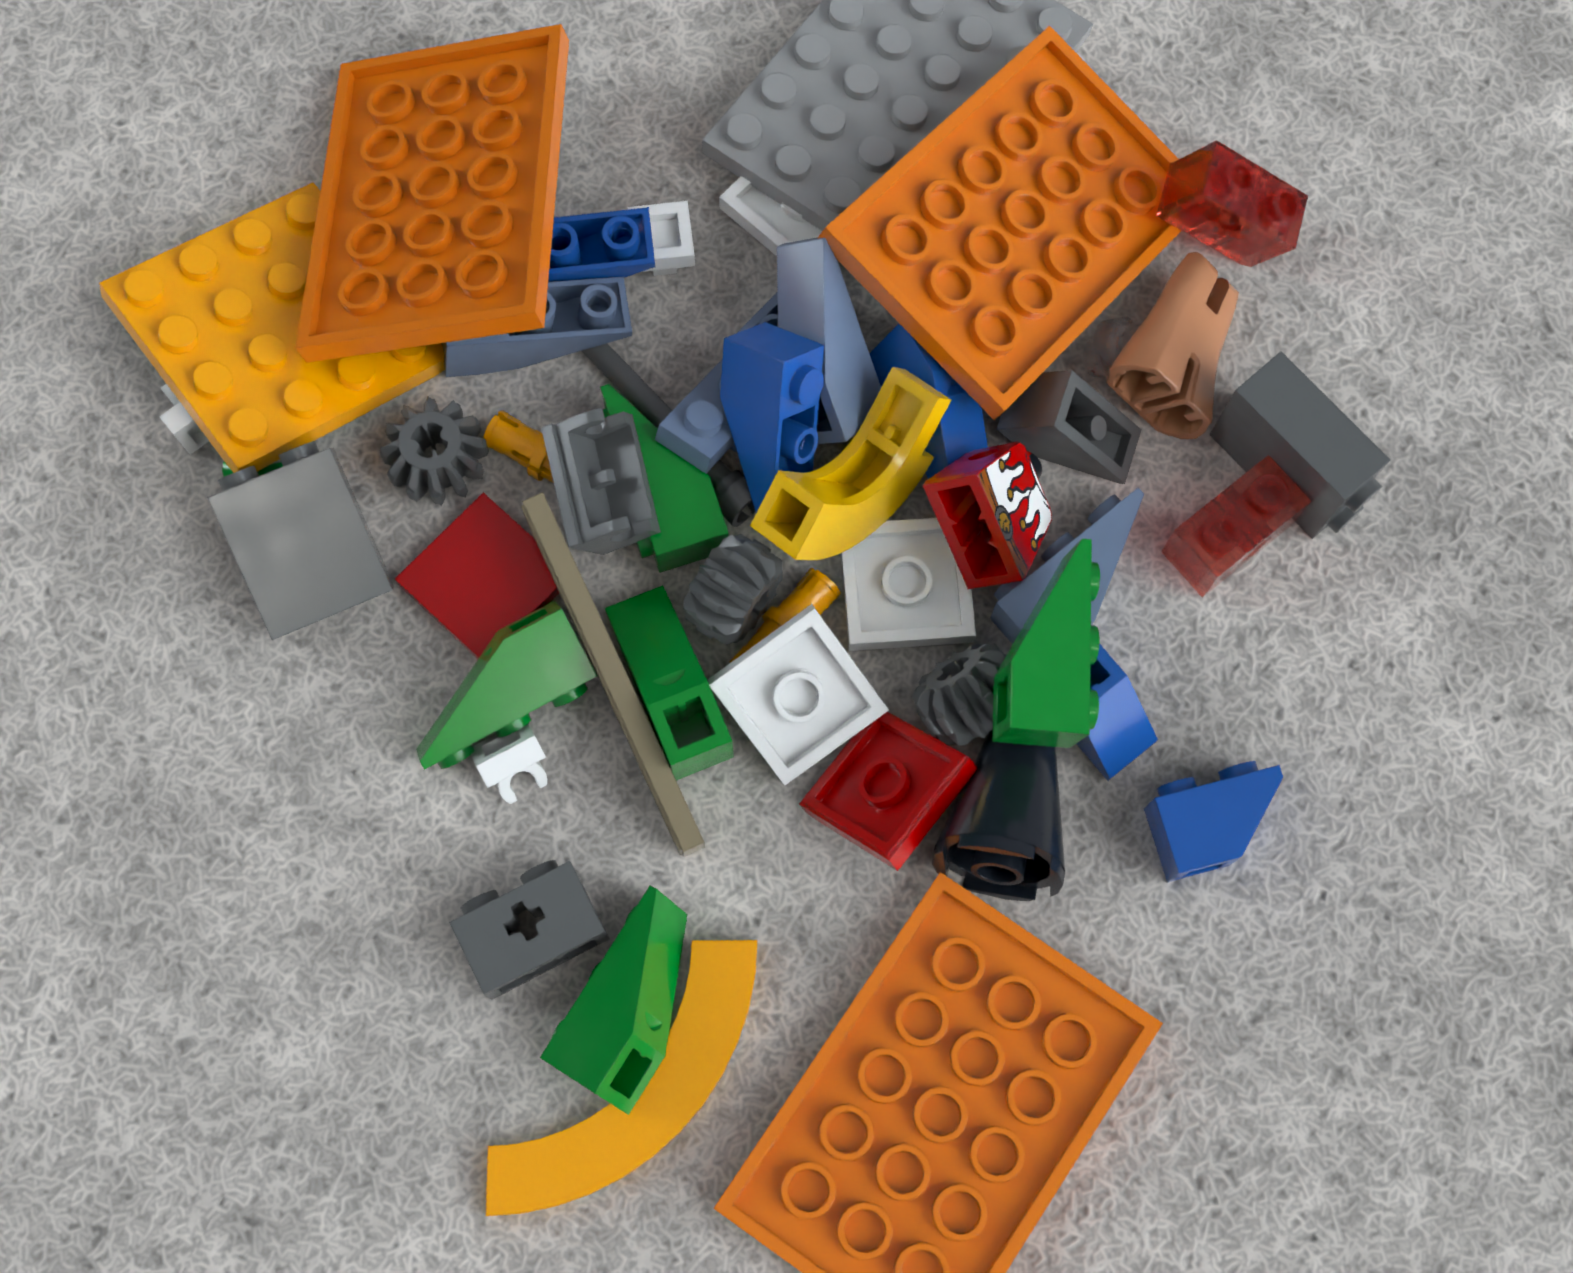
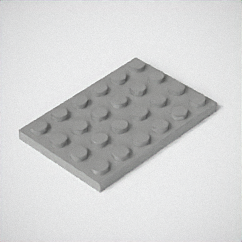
[702,0,1093,231]

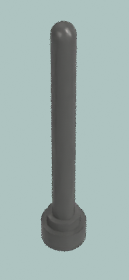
[582,343,756,527]

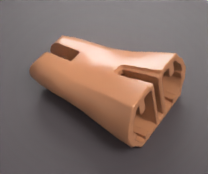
[1106,252,1239,439]

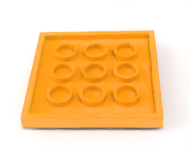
[99,182,445,473]

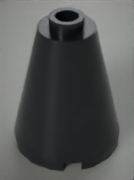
[932,730,1065,901]

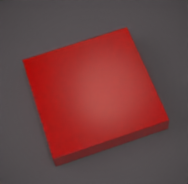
[394,492,559,659]
[799,712,977,871]

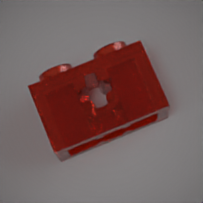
[1156,140,1308,267]
[1161,455,1311,598]

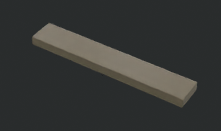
[521,492,705,857]

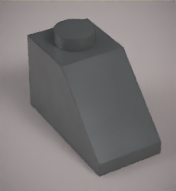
[996,370,1142,484]

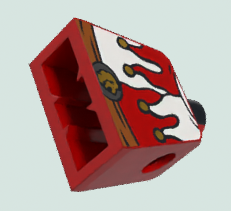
[923,441,1052,589]

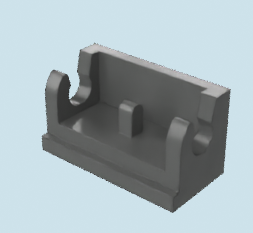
[541,408,661,555]

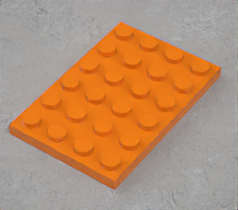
[295,24,569,363]
[818,25,1215,420]
[713,872,1163,1273]

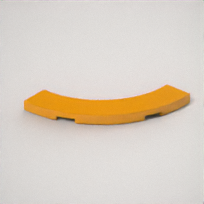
[486,940,758,1216]

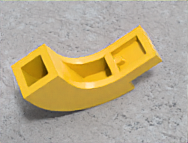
[750,367,951,560]

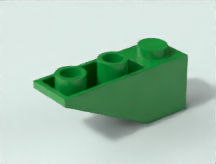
[600,384,729,573]
[992,539,1100,748]
[605,585,734,781]
[416,601,597,770]
[540,885,688,1115]

